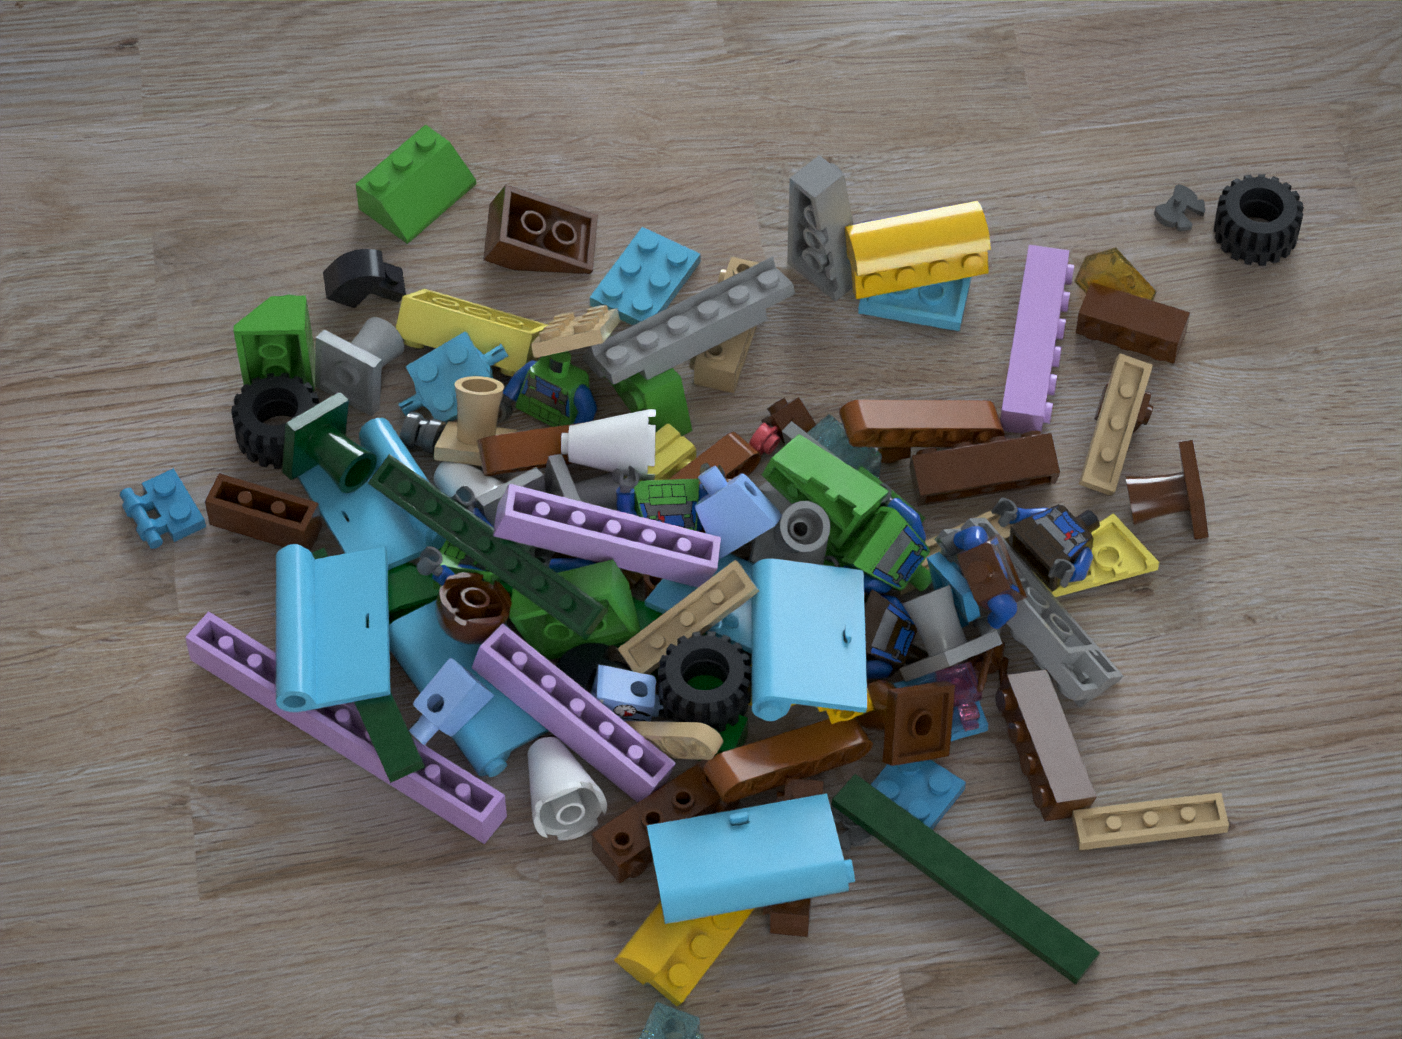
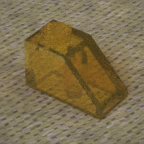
[1074,247,1157,301]

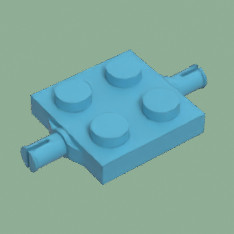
[399,331,509,424]

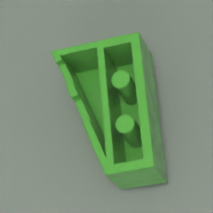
[603,333,693,436]
[761,434,889,549]

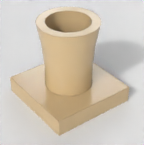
[434,376,517,466]

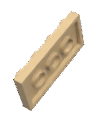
[531,305,620,358]

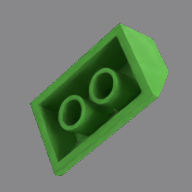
[356,125,476,244]
[233,294,315,391]
[509,559,641,660]

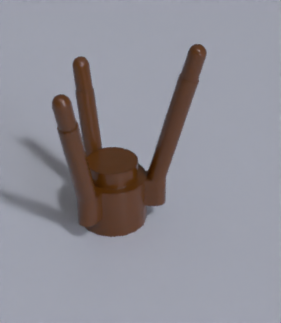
[965,640,1009,718]

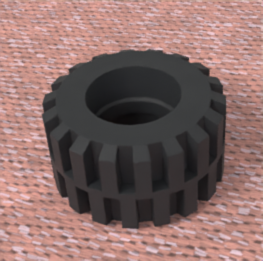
[1214,174,1304,266]
[231,373,320,469]
[658,631,752,733]

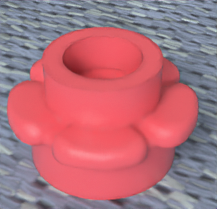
[749,423,781,455]

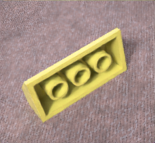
[396,289,548,376]

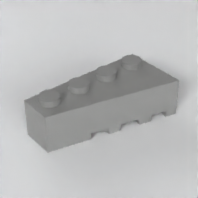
[787,155,854,302]

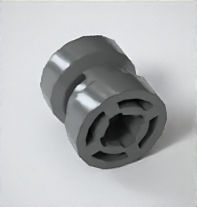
[400,411,446,454]

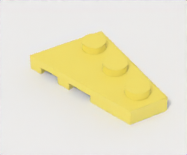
[1033,513,1159,597]

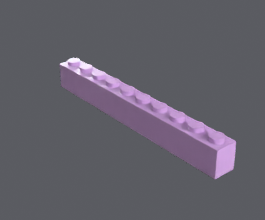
[185,611,507,844]

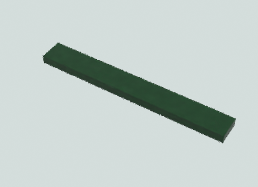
[368,454,609,640]
[312,547,425,783]
[831,774,1100,985]

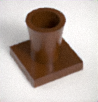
[1125,440,1209,540]
[857,680,955,766]

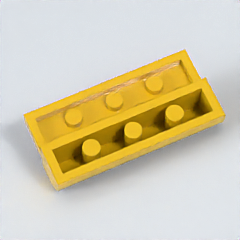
[845,201,991,299]
[614,900,755,1007]

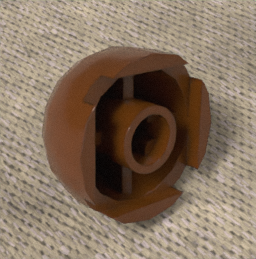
[435,572,512,644]

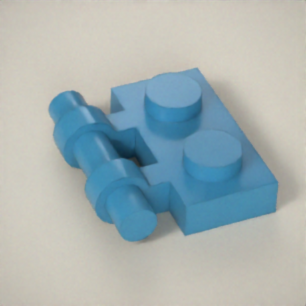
[119,468,206,549]

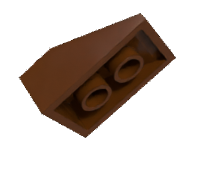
[483,184,598,274]

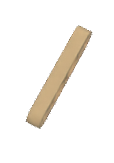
[625,721,723,760]

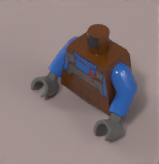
[937,526,1027,636]

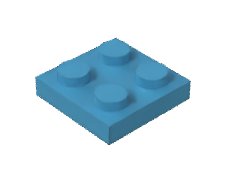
[871,760,966,830]

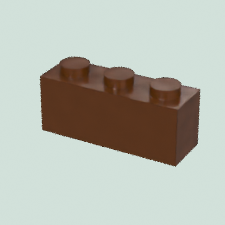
[1076,282,1190,364]
[205,473,322,551]

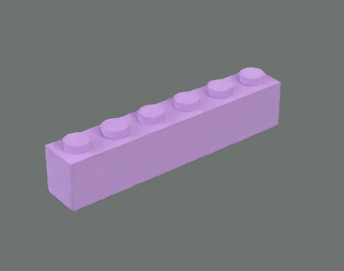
[1000,245,1074,434]
[493,483,721,587]
[472,624,676,803]

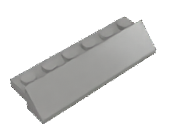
[582,256,795,385]
[934,517,1123,708]

